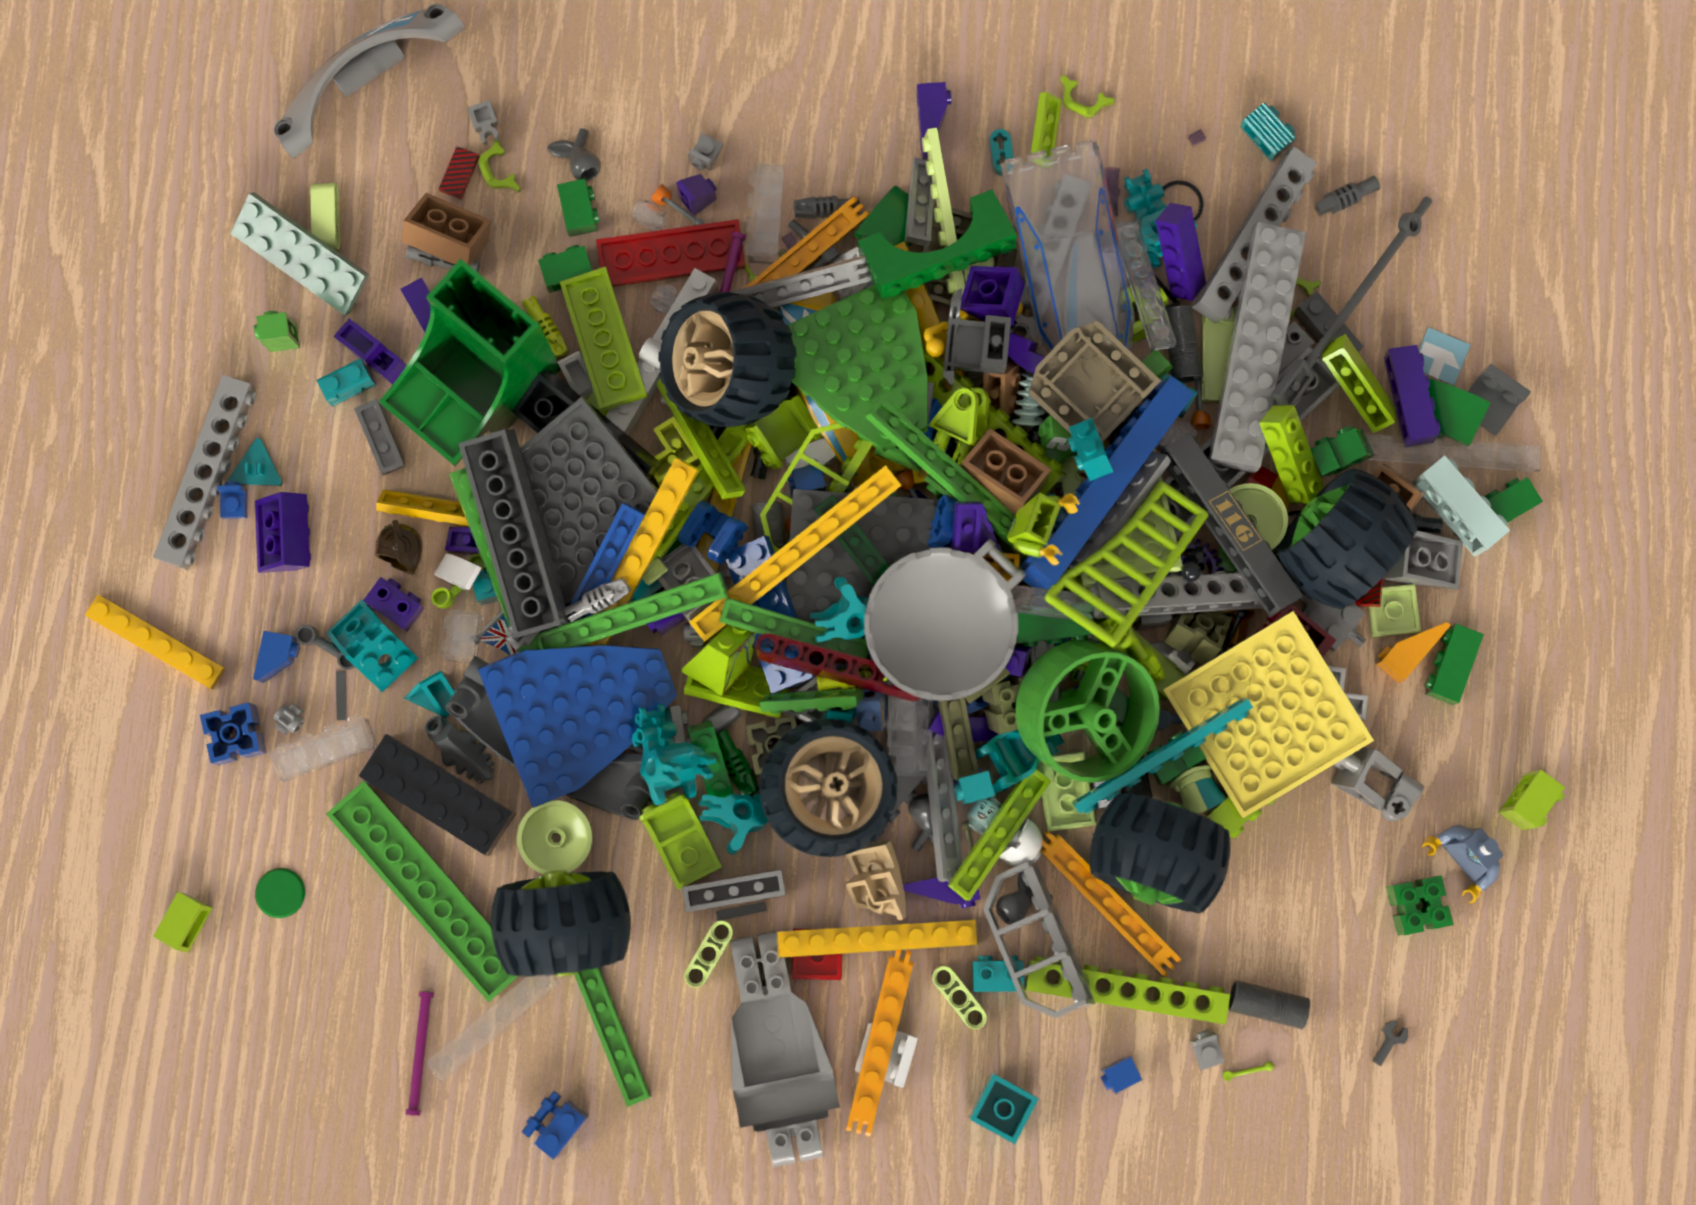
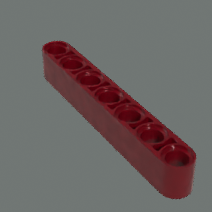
[756,633,921,701]

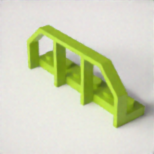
[760,423,872,553]

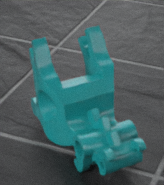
[1124,168,1198,269]
[809,576,869,642]
[632,704,716,805]
[974,730,1064,795]
[698,794,769,855]

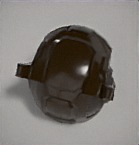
[375,520,423,575]

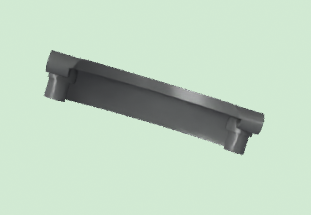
[446,656,652,820]

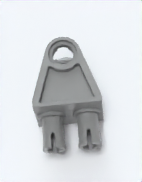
[1331,747,1403,810]

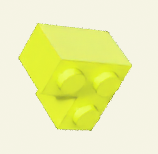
[653,416,701,487]

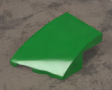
[854,185,913,248]
[1428,378,1491,447]

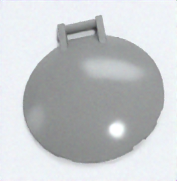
[864,539,1027,701]

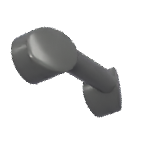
[295,625,355,670]

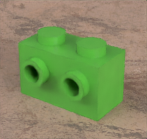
[254,311,300,352]

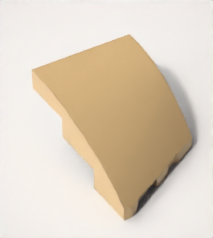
[846,841,906,920]

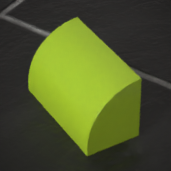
[153,891,213,952]

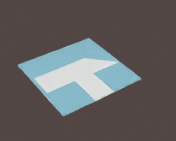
[1419,327,1470,385]

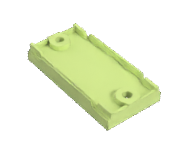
[1201,306,1237,403]

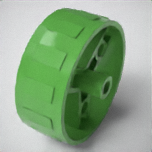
[1015,640,1160,783]

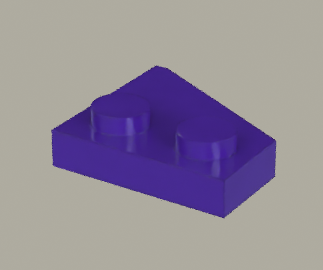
[952,501,1001,553]

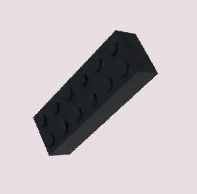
[512,370,662,480]
[359,734,516,856]

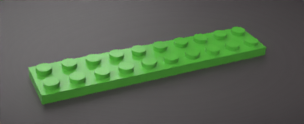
[326,781,519,1002]

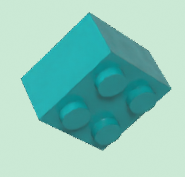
[968,1072,1039,1144]

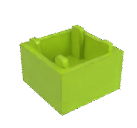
[1498,770,1566,830]

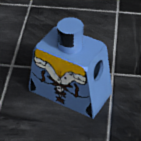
[856,681,887,731]

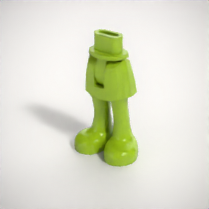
[1095,618,1166,681]

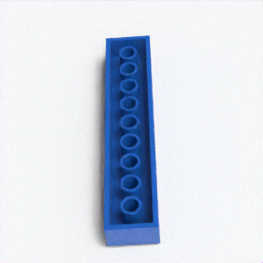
[1019,376,1194,594]

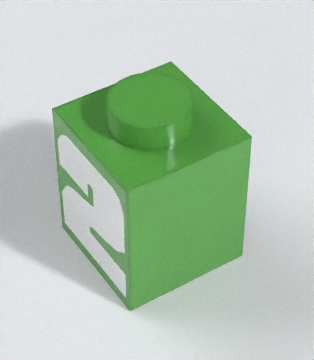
[1038,415,1072,452]

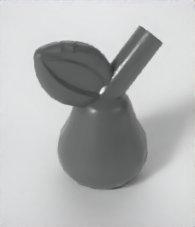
[547,128,601,181]
[908,793,934,851]
[995,871,1053,925]

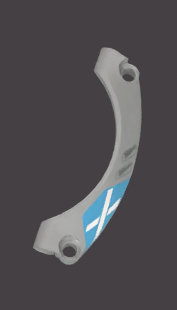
[273,4,465,159]

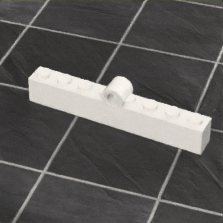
[606,268,718,436]

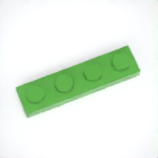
[759,688,864,714]

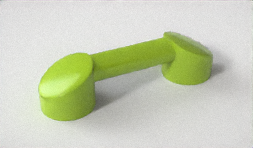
[431,554,486,609]

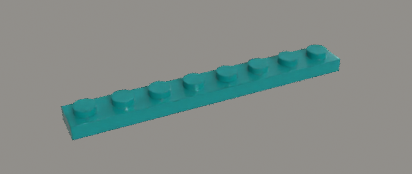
[1072,697,1254,814]

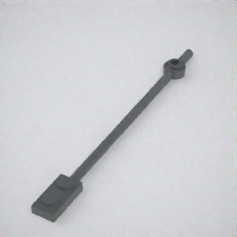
[1271,196,1432,405]

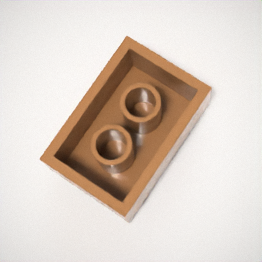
[402,193,492,266]
[960,429,1052,515]

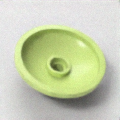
[1230,483,1288,551]
[517,800,593,874]

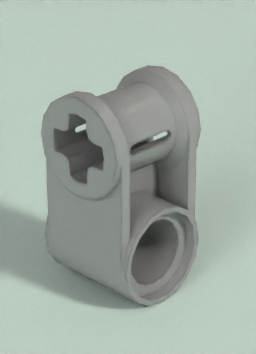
[1381,772,1424,821]

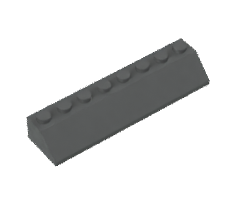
[458,429,570,638]

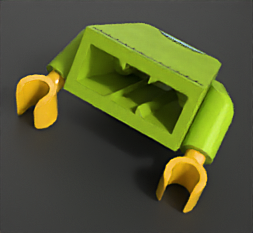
[1007,492,1080,565]

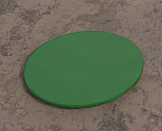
[255,868,305,918]

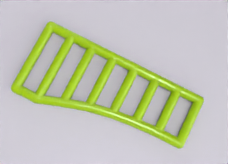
[1045,481,1208,647]

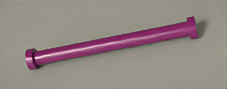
[720,231,746,292]
[405,991,434,1116]

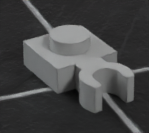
[468,100,500,146]

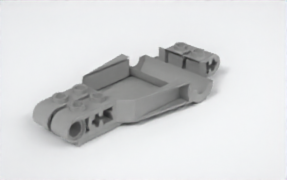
[730,930,840,1168]

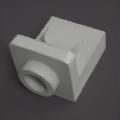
[688,133,723,171]
[1190,1030,1225,1070]

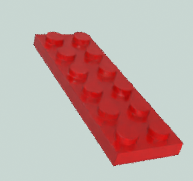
[596,219,746,287]

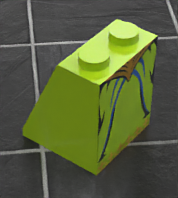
[681,624,756,696]

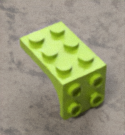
[639,792,723,890]

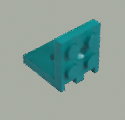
[326,599,418,692]

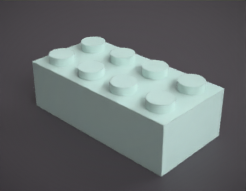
[1412,455,1510,557]

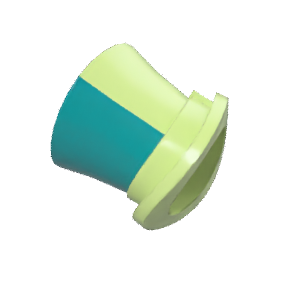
[1169,765,1227,814]

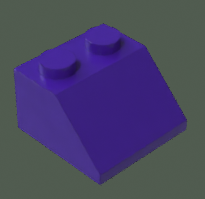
[960,266,1025,326]

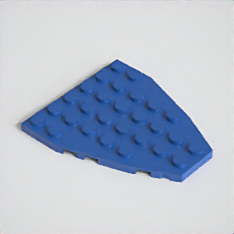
[477,644,678,808]

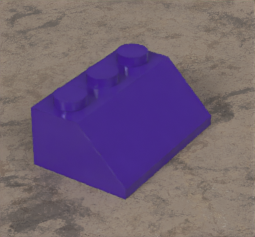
[255,492,311,573]

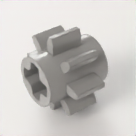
[684,623,710,647]
[273,704,305,735]

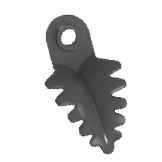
[425,716,495,782]

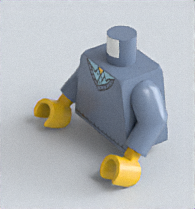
[1422,825,1503,904]

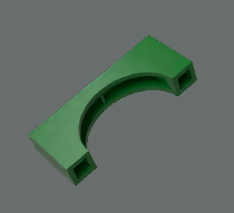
[858,189,1017,299]

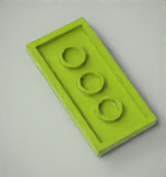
[684,652,789,718]

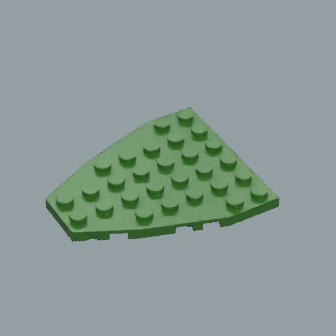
[788,285,928,452]

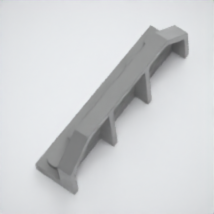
[983,861,1096,1018]

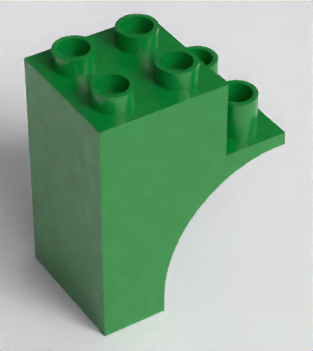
[378,258,561,467]

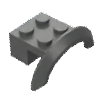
[944,289,1011,385]

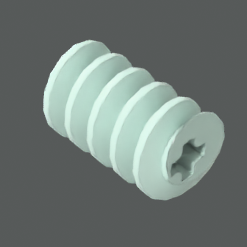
[1012,373,1045,427]

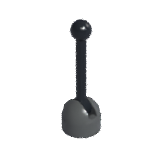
[1213,609,1246,659]

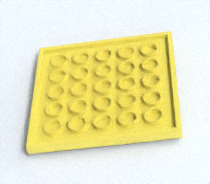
[1163,611,1374,818]

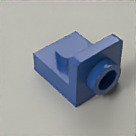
[217,481,248,519]

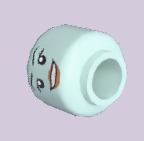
[967,797,1001,834]

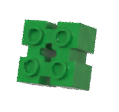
[1311,426,1375,477]
[1147,731,1206,785]
[1386,875,1454,936]

